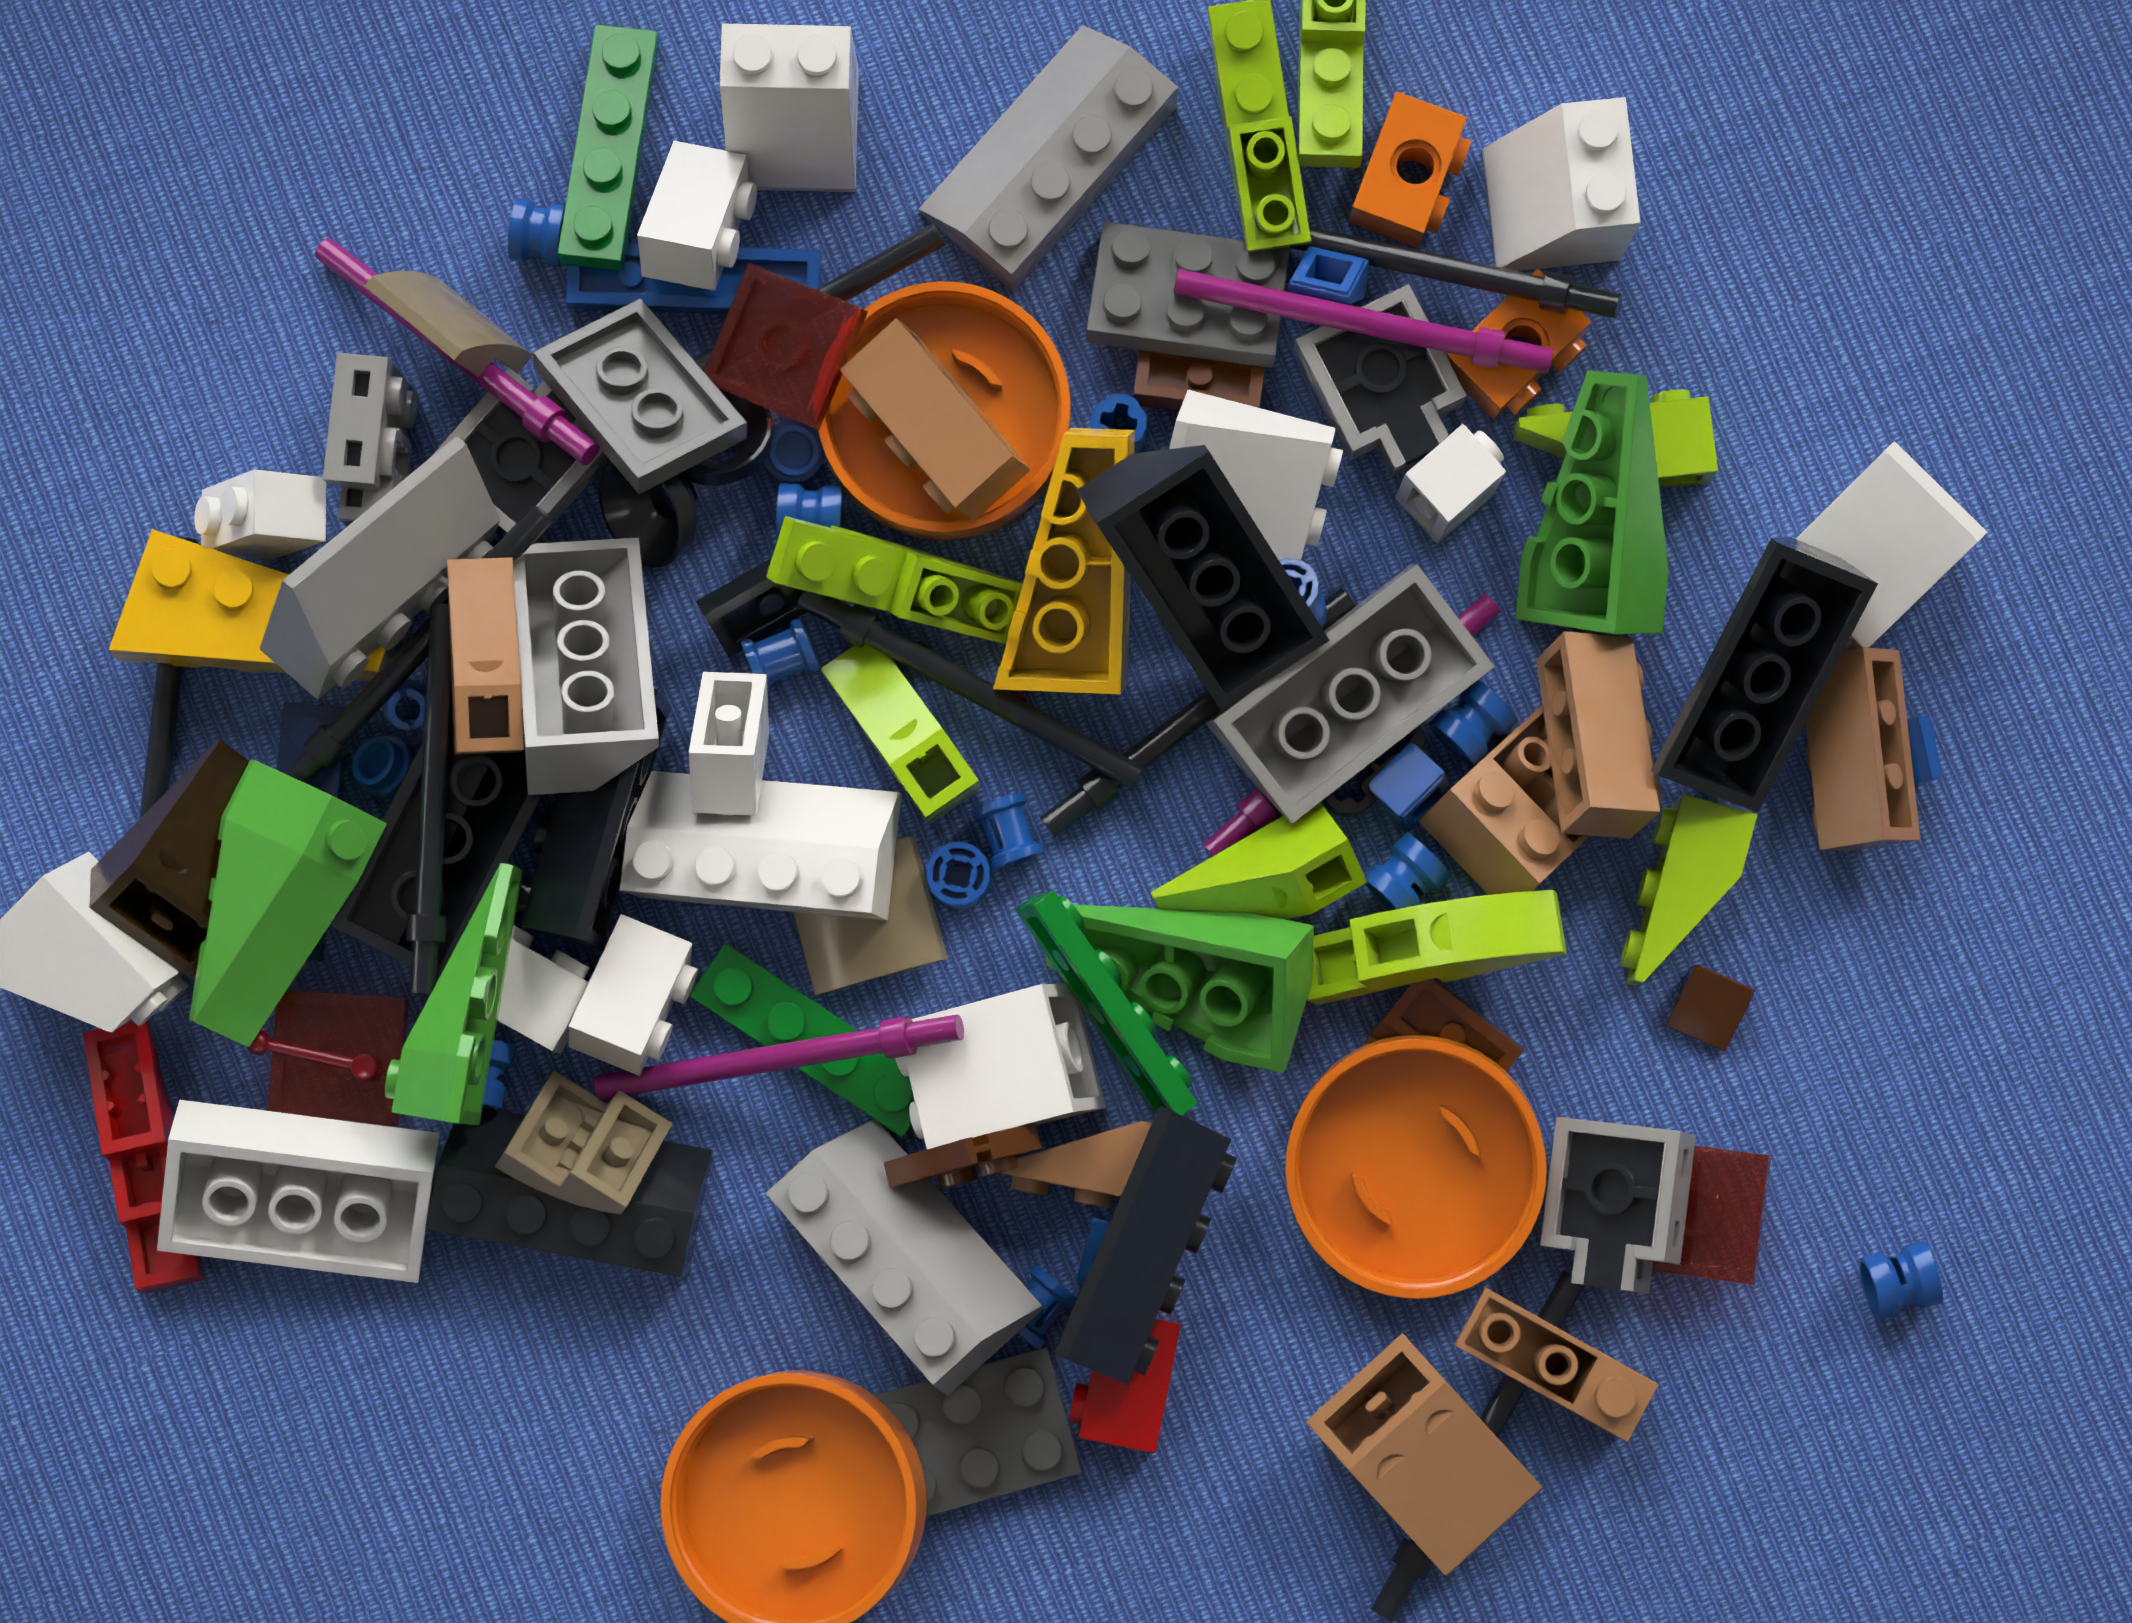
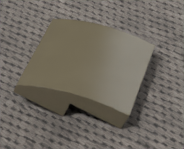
[365,271,533,377]
[793,836,948,996]
[495,1070,673,1215]

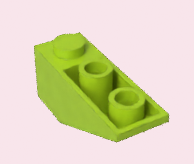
[1512,389,1718,488]
[821,644,981,825]
[1620,794,1758,987]
[1150,802,1367,919]

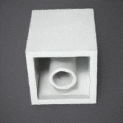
[720,23,859,192]
[1482,97,1640,271]
[1169,390,1343,560]
[1796,441,1987,651]
[0,852,189,1032]
[895,984,1106,1149]

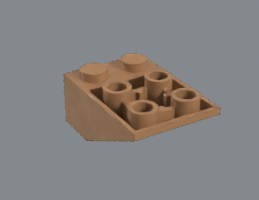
[1419,704,1589,895]
[1306,1333,1543,1577]

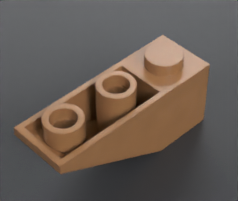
[447,557,524,755]
[1000,1121,1152,1208]
[1454,1288,1659,1442]

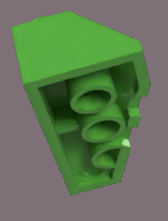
[1516,370,1669,634]
[189,759,387,1048]
[385,863,523,1126]
[1046,904,1314,1073]

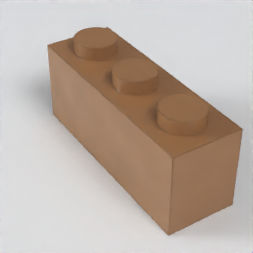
[840,318,1031,521]
[1536,631,1662,839]
[1806,647,1921,850]

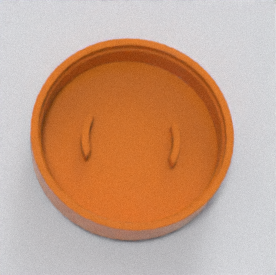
[816,281,1071,541]
[1285,1035,1547,1299]
[660,1370,927,1623]

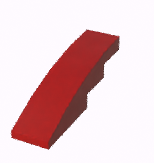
[82,1020,205,1294]

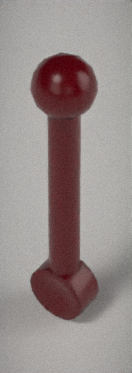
[247,1030,378,1080]

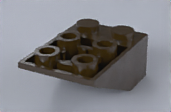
[89,738,249,979]

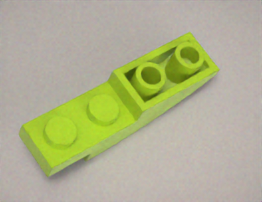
[1207,0,1311,253]
[1297,0,1366,168]
[766,516,1023,645]
[1307,890,1567,1006]

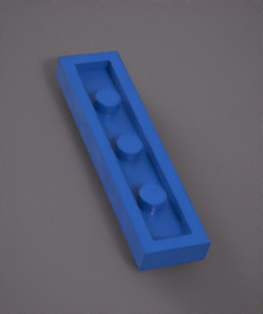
[566,243,822,316]

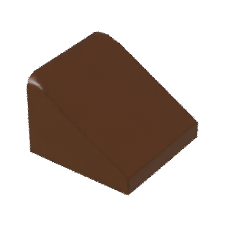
[1665,965,1755,1051]

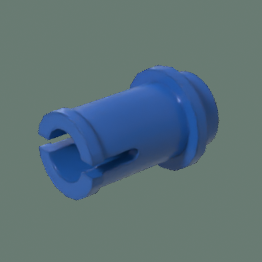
[382,679,427,730]

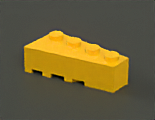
[993,428,1135,695]
[108,529,395,682]

